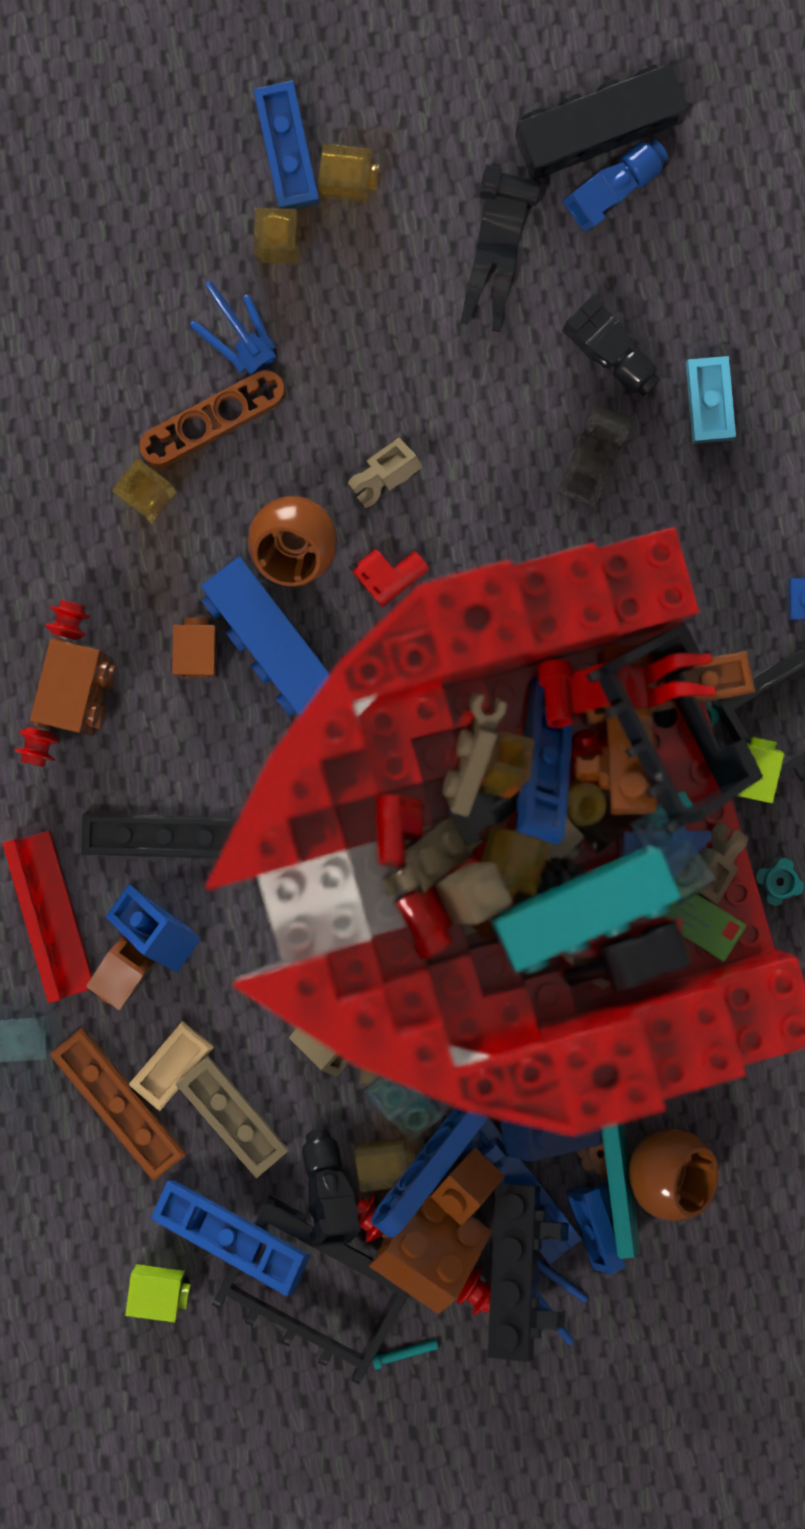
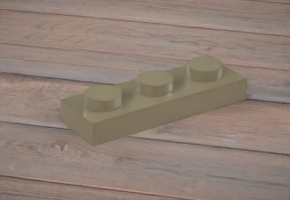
[176,1055,288,1179]

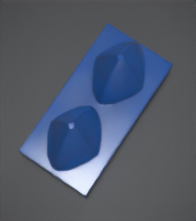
[566,1184,626,1274]

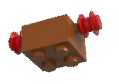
[14,600,117,767]
[356,1190,492,1316]

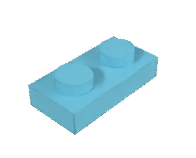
[686,356,736,444]

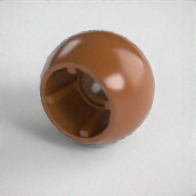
[247,496,338,587]
[628,1128,719,1222]

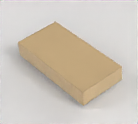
[129,1021,214,1111]

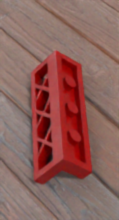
[2,831,93,1004]

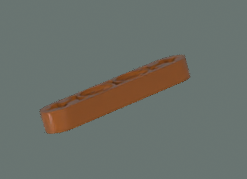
[139,370,285,467]

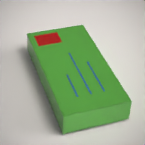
[657,879,747,962]

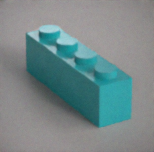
[489,845,681,974]

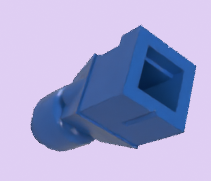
[562,140,668,232]

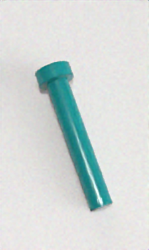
[373,1339,439,1370]

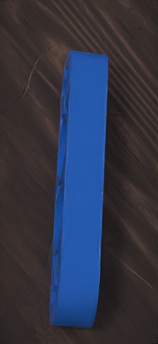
[371,1106,488,1238]

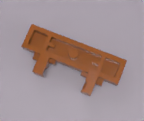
[575,645,657,815]

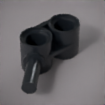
[564,920,691,992]

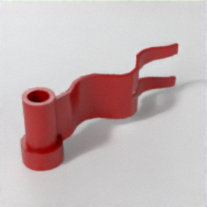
[538,653,716,728]
[394,829,524,959]

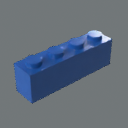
[200,556,330,717]

